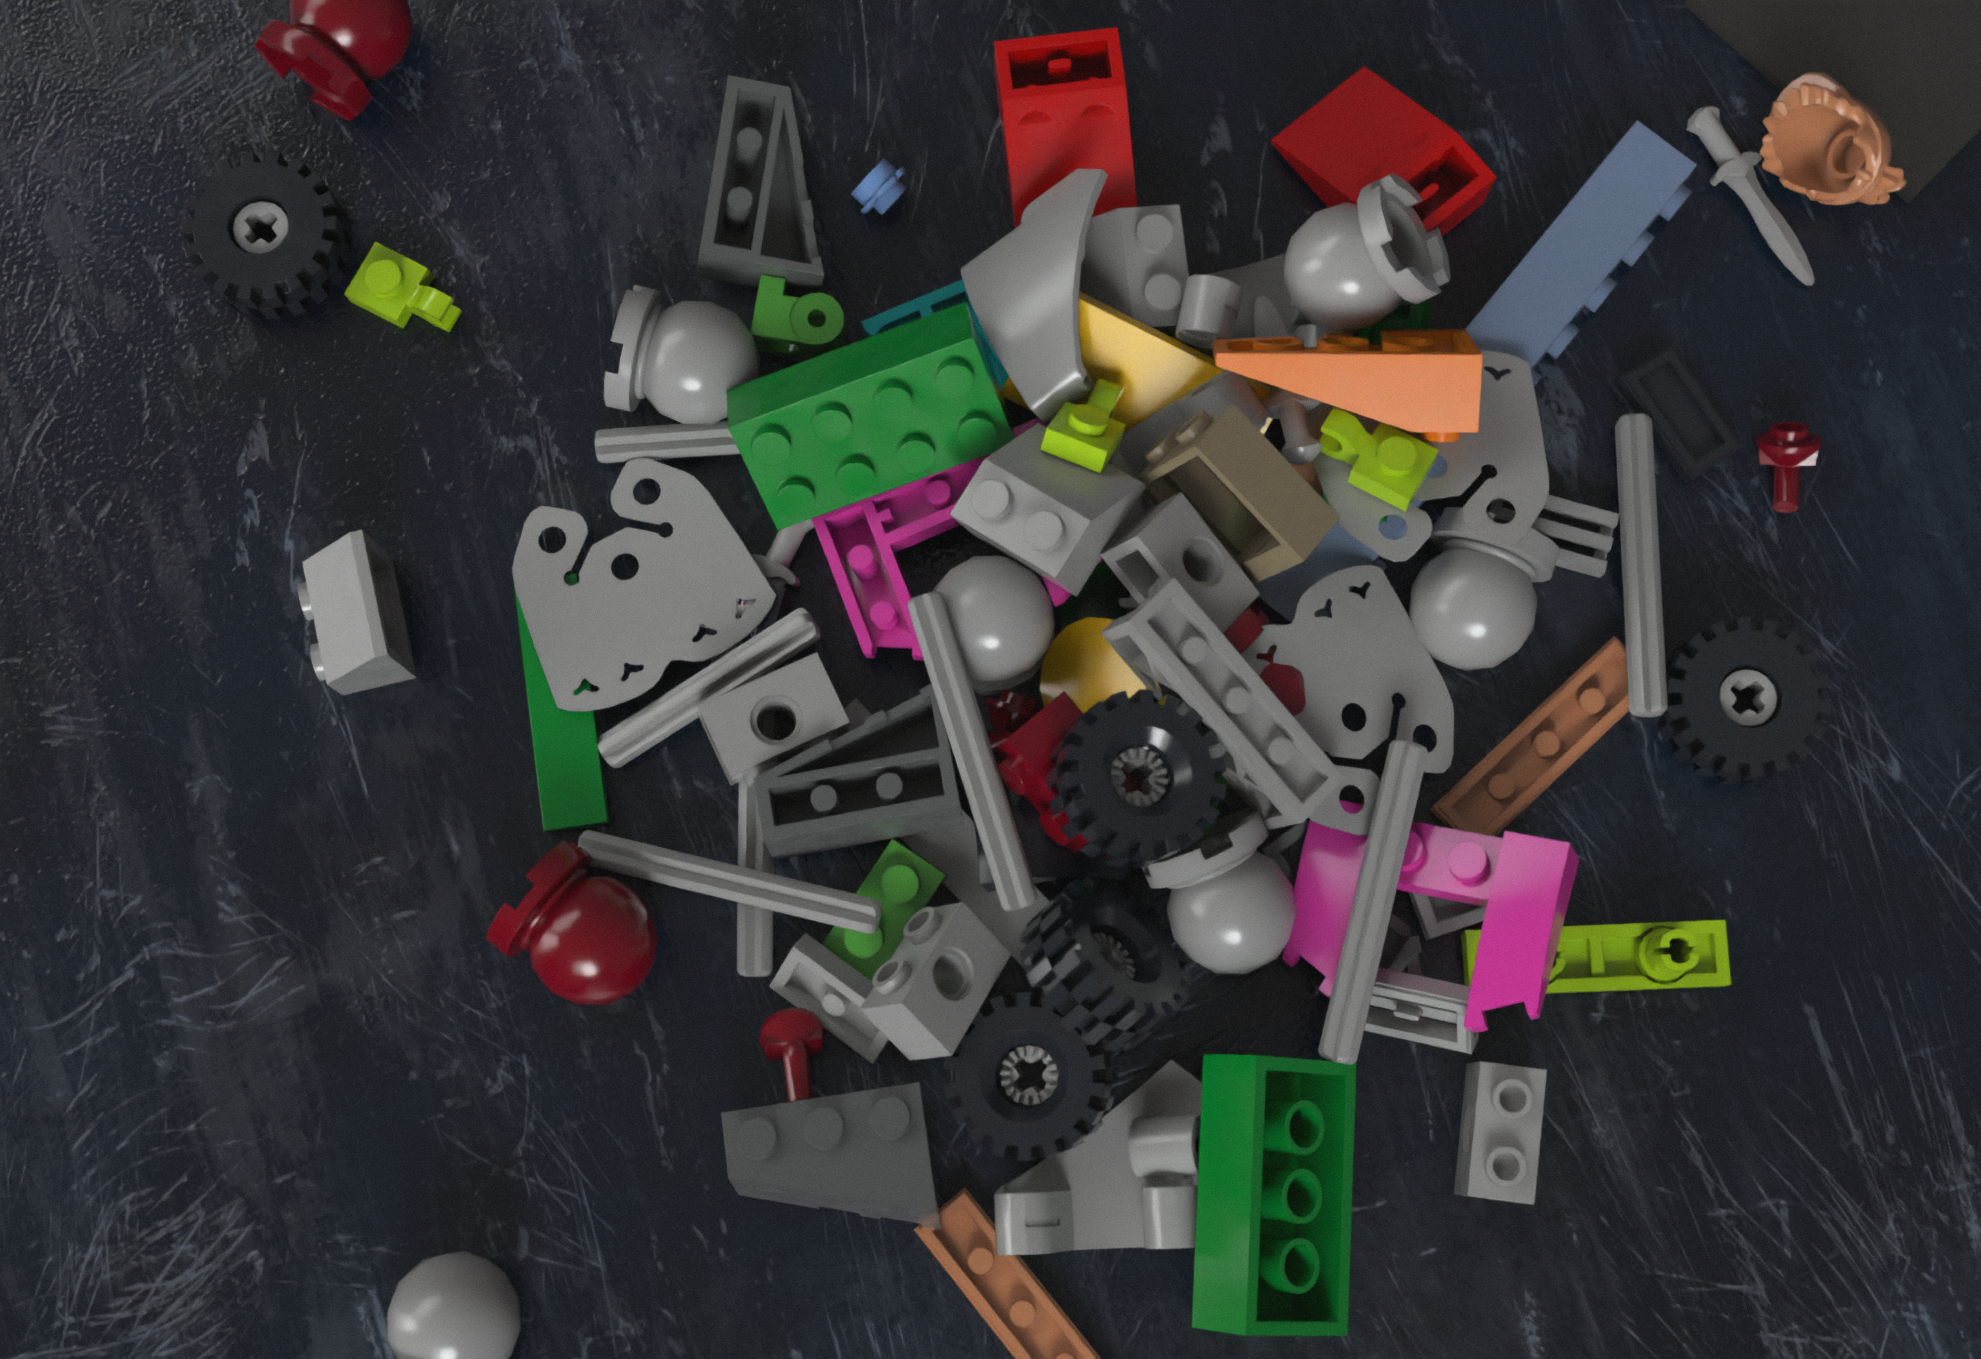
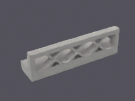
[1100,577,1346,830]

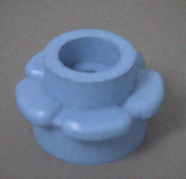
[851,158,907,215]

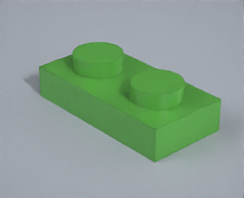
[822,838,948,981]

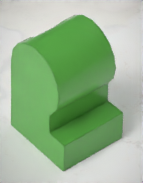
[750,275,845,359]

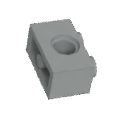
[1100,492,1260,634]
[698,652,850,788]
[860,902,1011,1061]
[1454,1061,1547,1205]

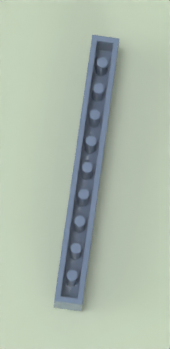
[1254,120,1697,625]

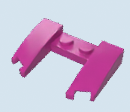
[811,417,1103,661]
[1282,800,1579,1033]

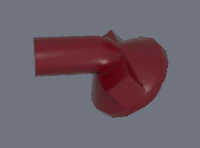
[1756,422,1822,513]
[985,689,1039,751]
[759,1008,825,1102]

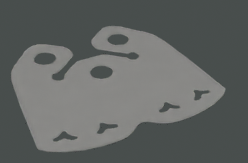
[1306,350,1549,562]
[512,458,776,712]
[1241,565,1454,835]

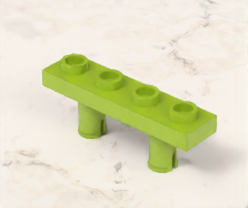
[1461,920,1731,994]

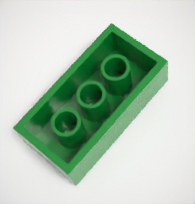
[726,302,1015,530]
[1192,1054,1357,1336]

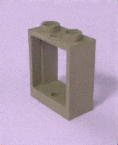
[1136,403,1340,585]

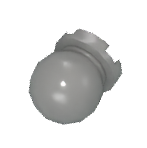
[1284,173,1450,332]
[604,285,760,424]
[1408,507,1560,671]
[934,555,1055,695]
[1142,808,1298,974]
[387,1251,521,1359]

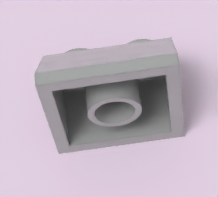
[1079,204,1189,343]
[950,423,1146,597]
[298,530,417,695]

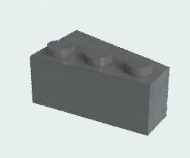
[695,75,824,296]
[753,684,964,860]
[721,1082,942,1230]

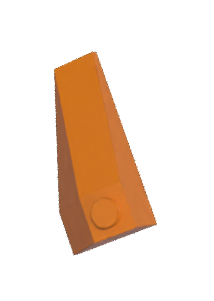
[1213,329,1483,442]

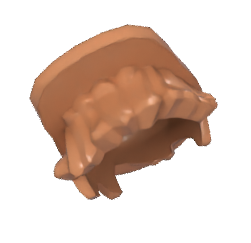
[1760,72,1907,205]

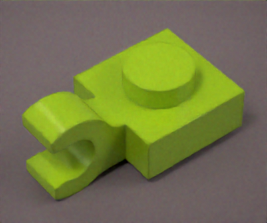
[344,242,462,332]
[1040,378,1126,473]
[1319,407,1439,512]

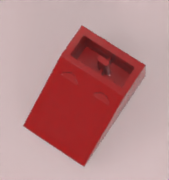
[994,27,1137,228]
[1271,66,1497,236]

